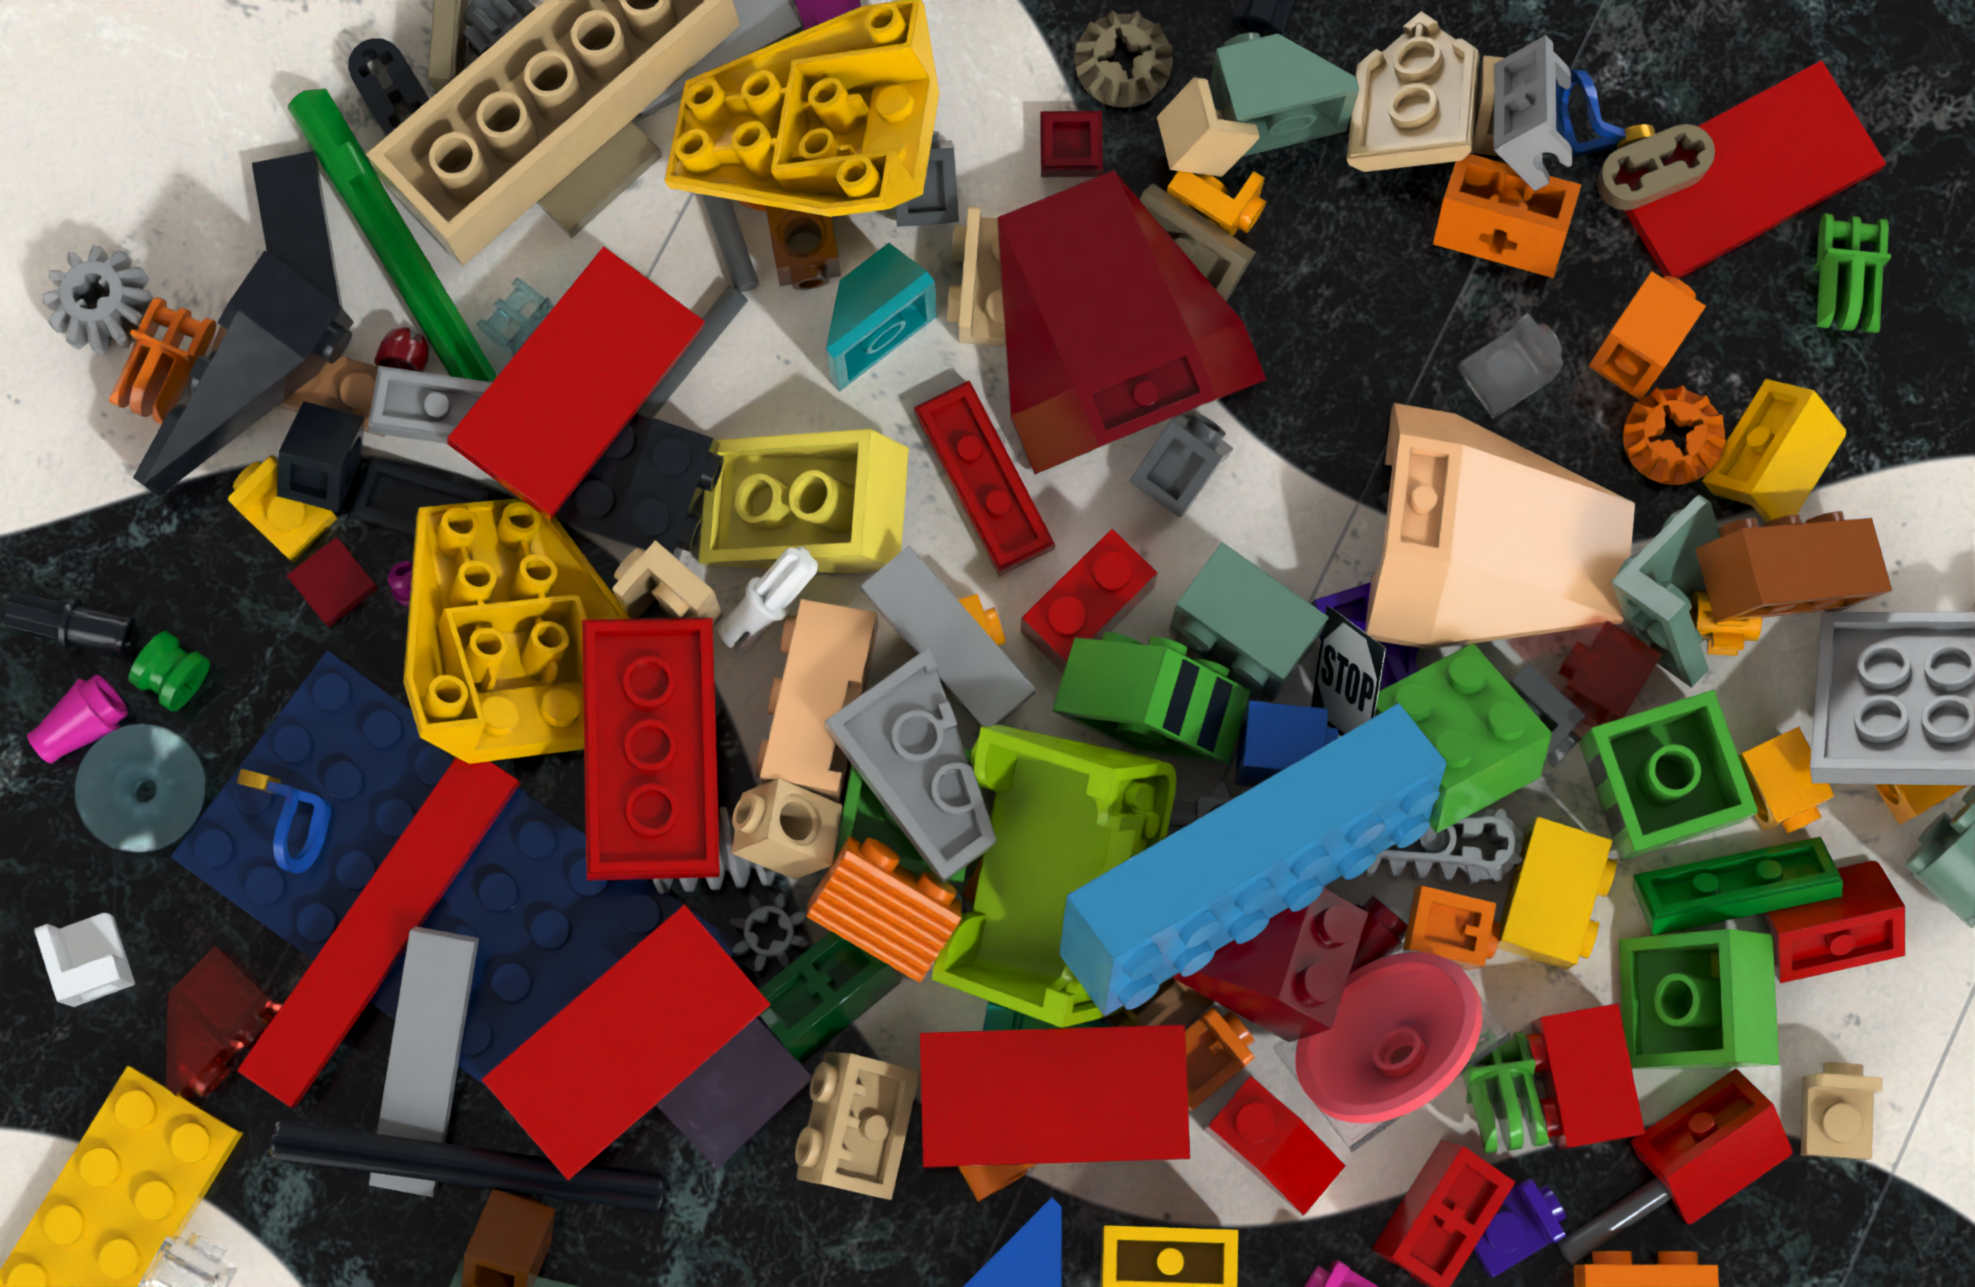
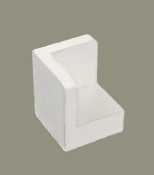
[34,913,135,1007]

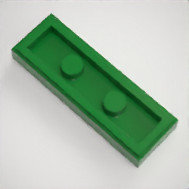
[1633,836,1843,935]

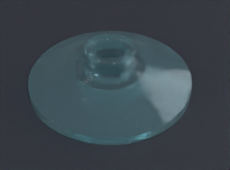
[75,724,205,853]

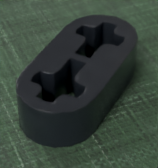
[348,38,429,136]

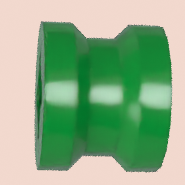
[128,631,210,712]

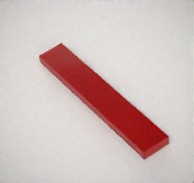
[237,757,521,1109]

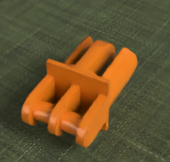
[109,297,216,424]

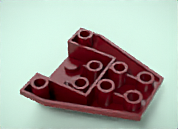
[997,170,1267,475]

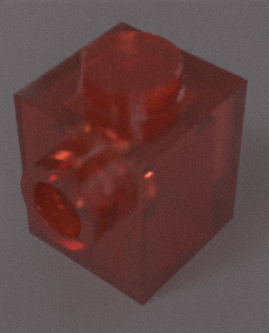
[1557,621,1662,727]

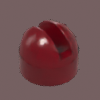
[374,327,429,372]

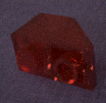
[166,946,282,1100]

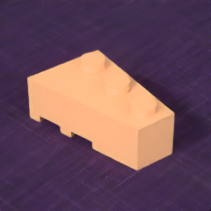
[756,599,879,808]

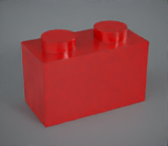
[1021,529,1158,674]
[1525,1003,1645,1150]

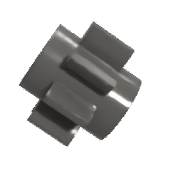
[462,0,536,57]
[730,893,810,974]

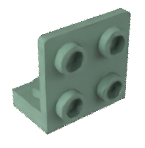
[1611,495,1720,688]

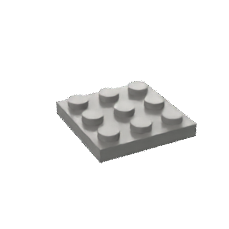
[1810,612,1975,785]

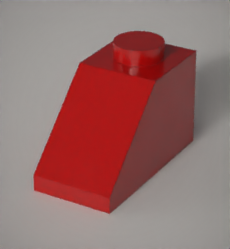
[1203,1076,1346,1216]

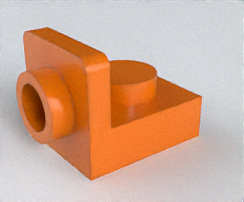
[1403,886,1500,971]

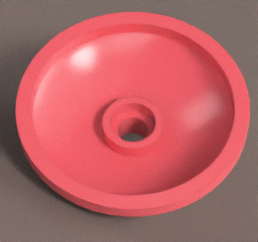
[1295,952,1483,1123]

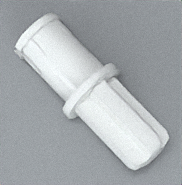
[718,546,818,653]

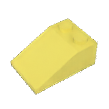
[698,429,909,574]

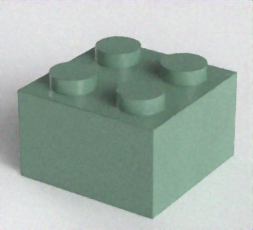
[1169,542,1329,702]

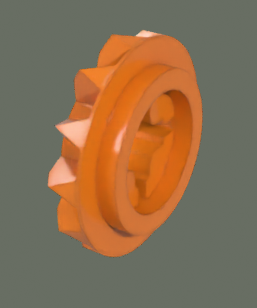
[1623,385,1726,485]

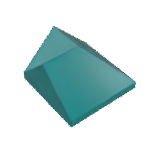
[826,243,937,392]

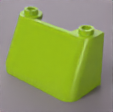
[931,725,1177,1028]

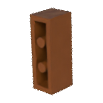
[1695,511,1893,623]

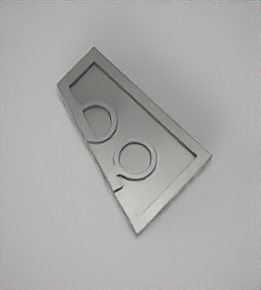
[824,646,997,883]

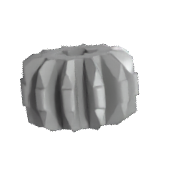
[42,245,154,355]

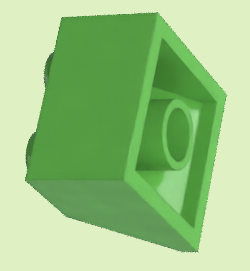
[1619,929,1779,1069]

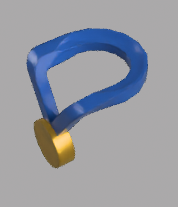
[1556,69,1656,157]
[236,769,332,874]

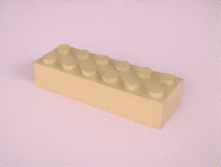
[366,0,741,267]

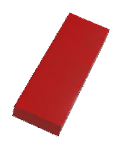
[913,380,1055,576]

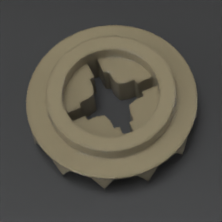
[1074,10,1173,108]

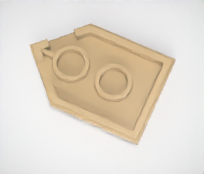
[1347,11,1480,172]

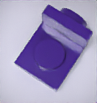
[1473,1178,1566,1278]

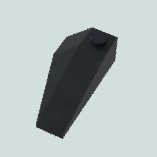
[133,250,354,496]

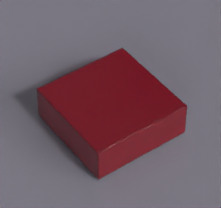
[1040,111,1103,177]
[286,537,379,628]

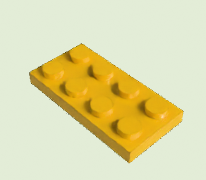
[0,1066,243,1287]

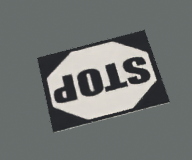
[1311,605,1386,736]

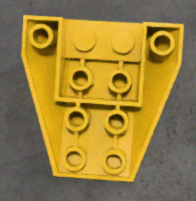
[664,0,940,217]
[403,498,631,764]

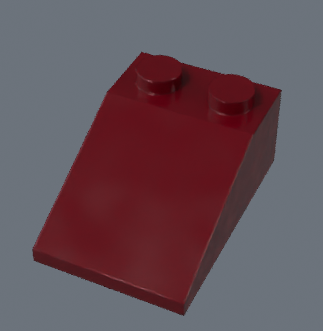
[1172,888,1368,1042]

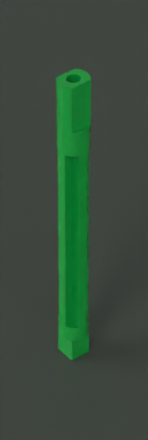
[288,88,497,382]

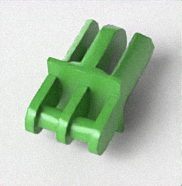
[1813,213,1891,333]
[1462,1031,1549,1154]

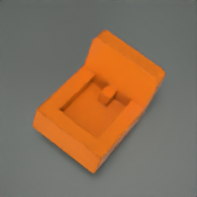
[1185,1007,1255,1112]

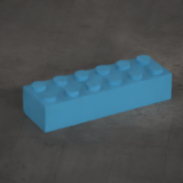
[1059,703,1447,1017]

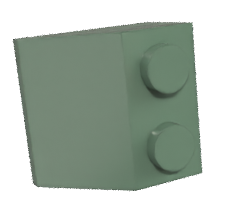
[1209,33,1359,157]

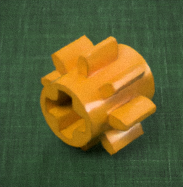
[1689,590,1763,656]

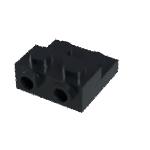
[556,414,724,560]

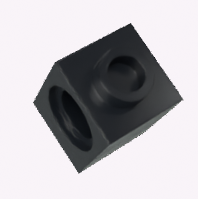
[277,401,365,512]

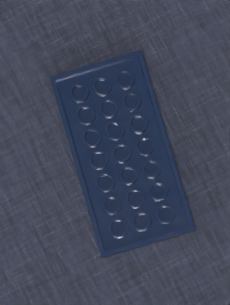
[171,650,737,1088]

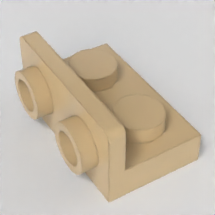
[947,206,1005,346]
[612,540,723,627]
[795,1052,920,1200]

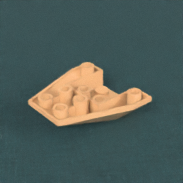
[1365,403,1635,650]

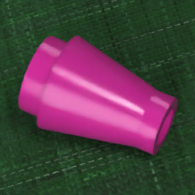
[28,675,128,764]

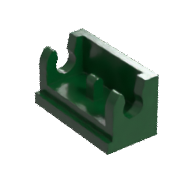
[759,931,901,1065]

